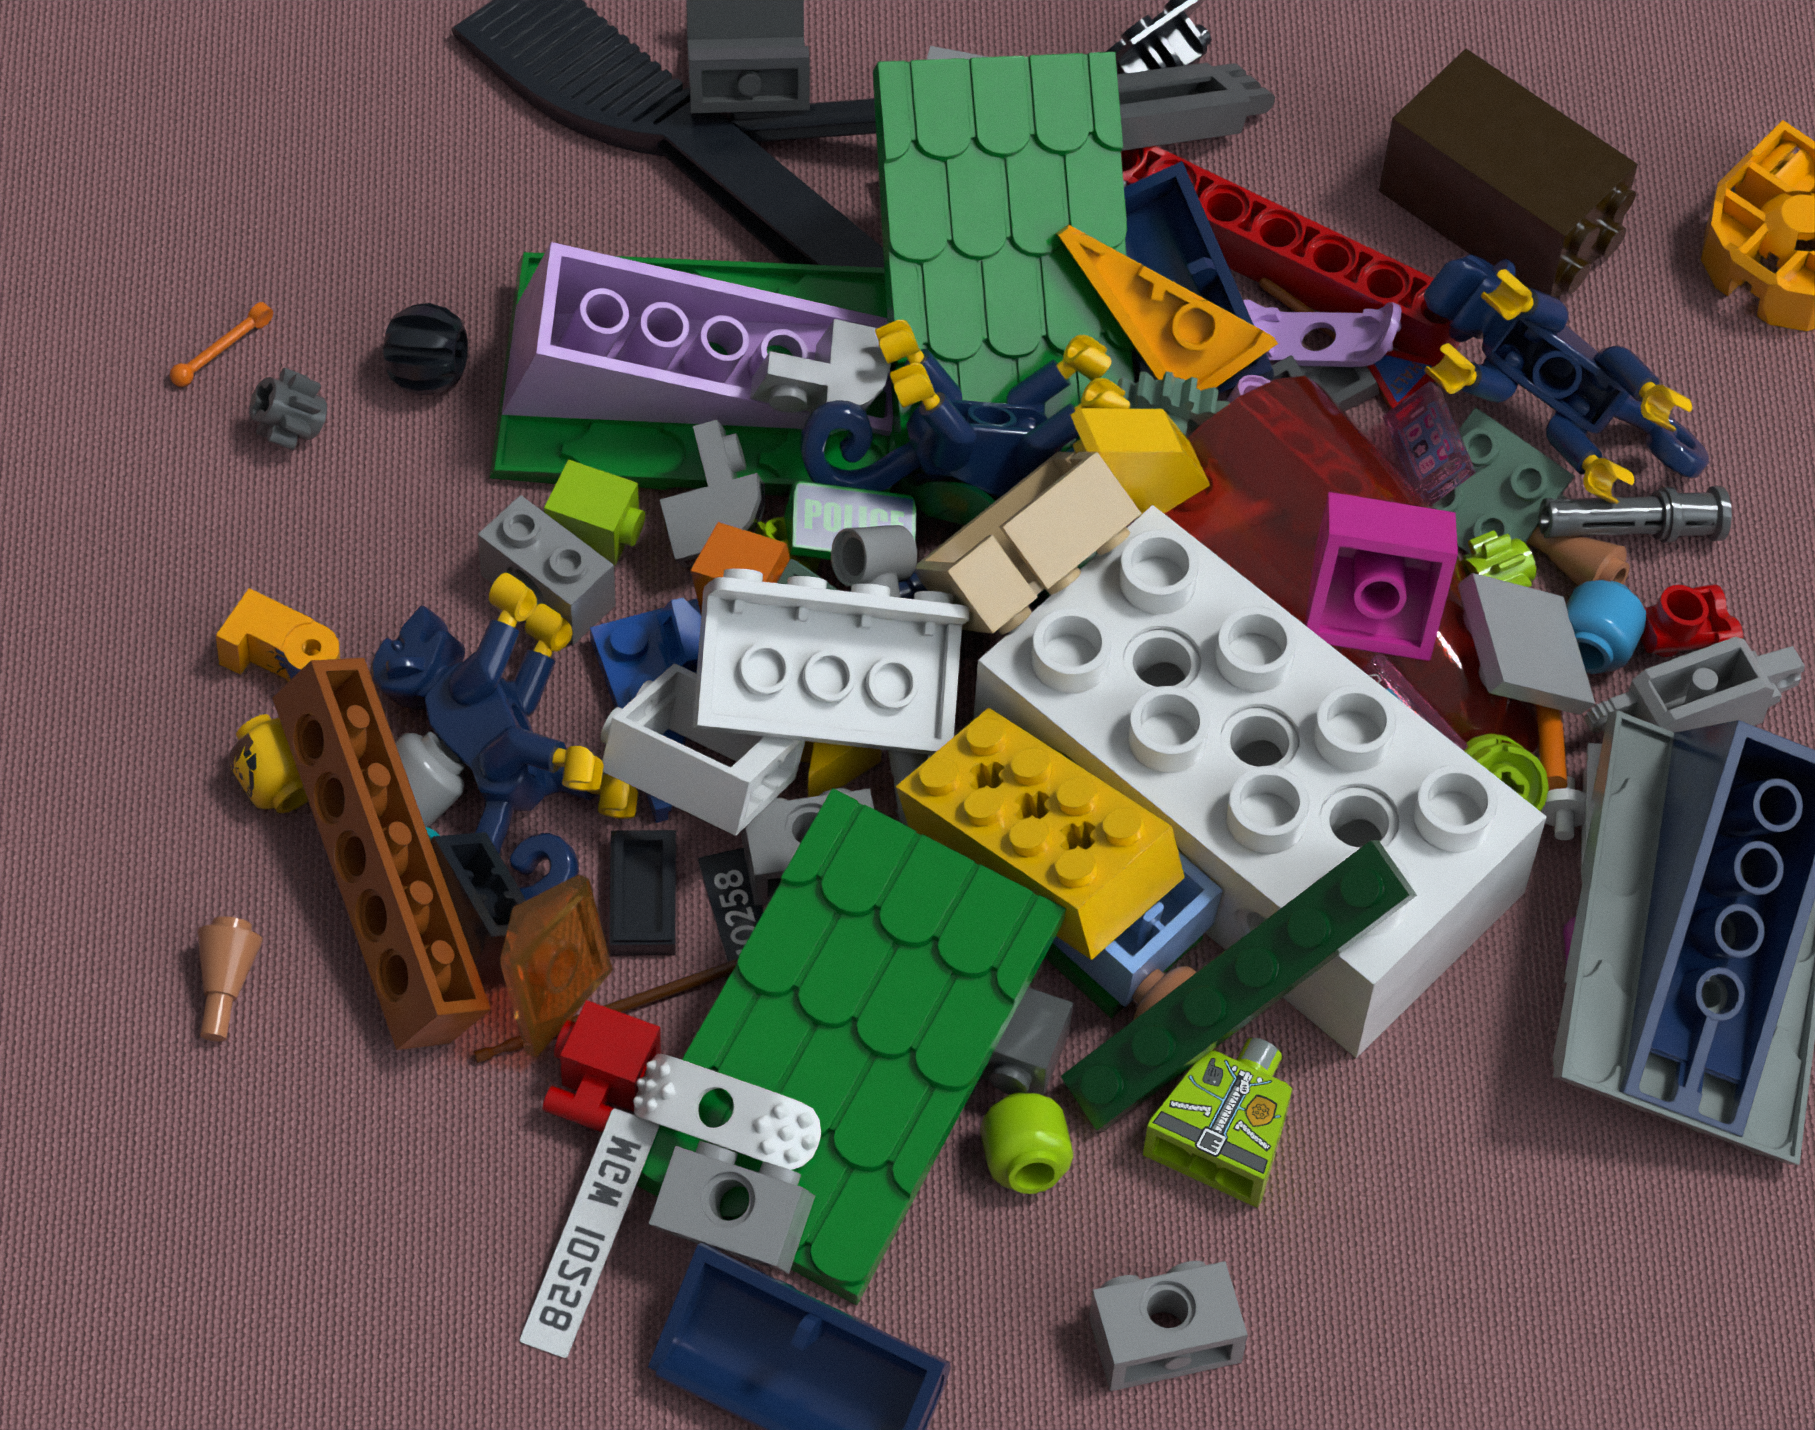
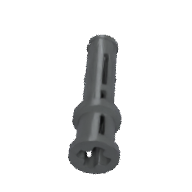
[1538,486,1732,543]

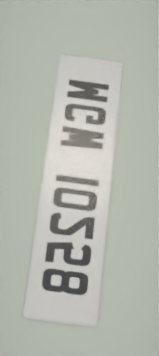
[520,1109,659,1358]

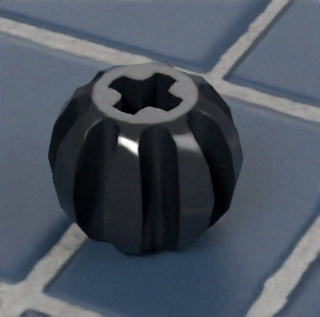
[383,303,468,395]

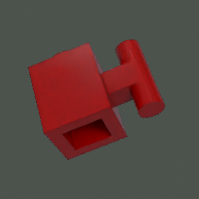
[542,1000,661,1133]

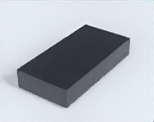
[610,830,676,956]

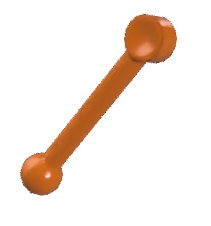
[169,302,274,387]

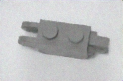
[1584,637,1805,733]

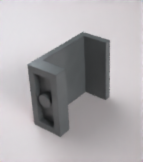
[686,0,810,113]

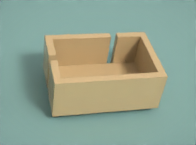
[914,452,1142,635]

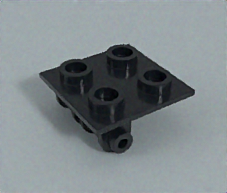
[1106,0,1212,74]

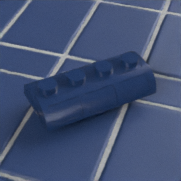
[1124,161,1274,401]
[648,1243,950,1430]

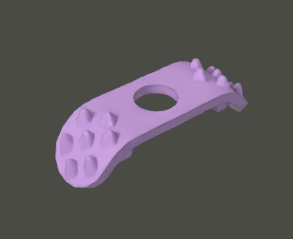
[1243,300,1402,367]

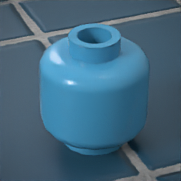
[1566,580,1646,674]

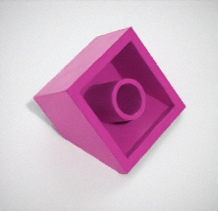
[1304,492,1458,661]

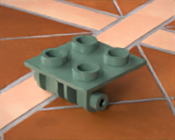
[1403,407,1575,554]

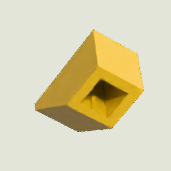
[1070,408,1210,517]

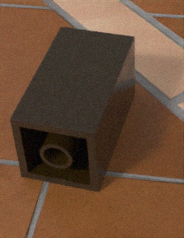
[1379,48,1638,298]

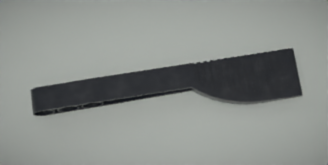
[451,0,884,268]

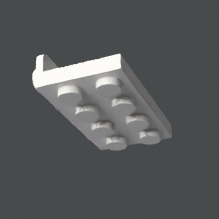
[692,569,970,755]

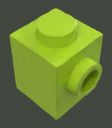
[544,459,645,566]

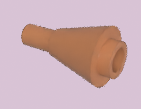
[1526,526,1630,586]
[197,916,263,1042]

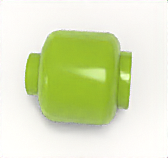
[980,1092,1074,1194]

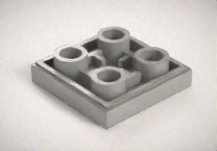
[1458,573,1595,715]

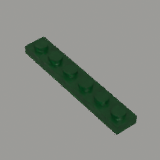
[1060,840,1417,1131]

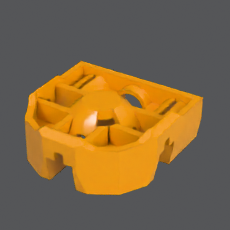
[1701,120,1815,331]

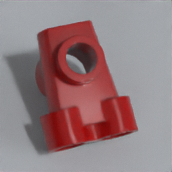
[1640,584,1743,657]

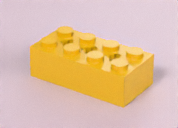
[896,707,1185,960]

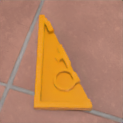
[1056,224,1278,391]

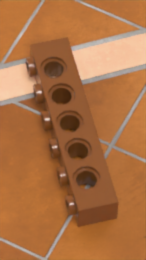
[272,658,491,1050]

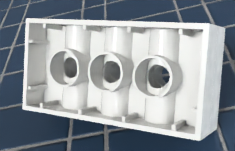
[973,505,1547,1058]

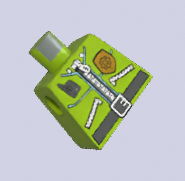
[1143,1038,1292,1208]

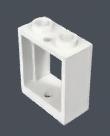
[601,663,805,836]

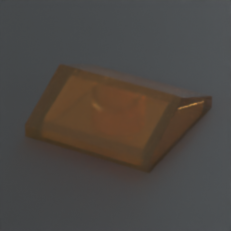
[500,874,613,1058]

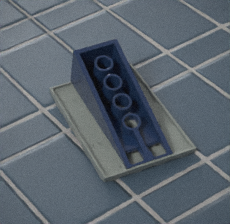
[1553,710,1815,1165]

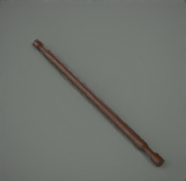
[473,958,739,1064]

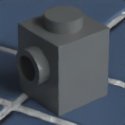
[980,987,1073,1096]

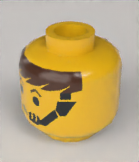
[228,714,308,813]

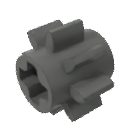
[249,368,327,450]

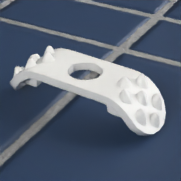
[633,1054,821,1170]

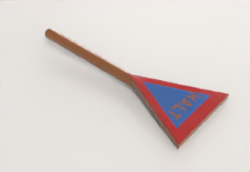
[1259,277,1441,423]

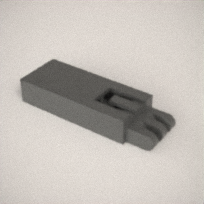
[1117,63,1275,151]

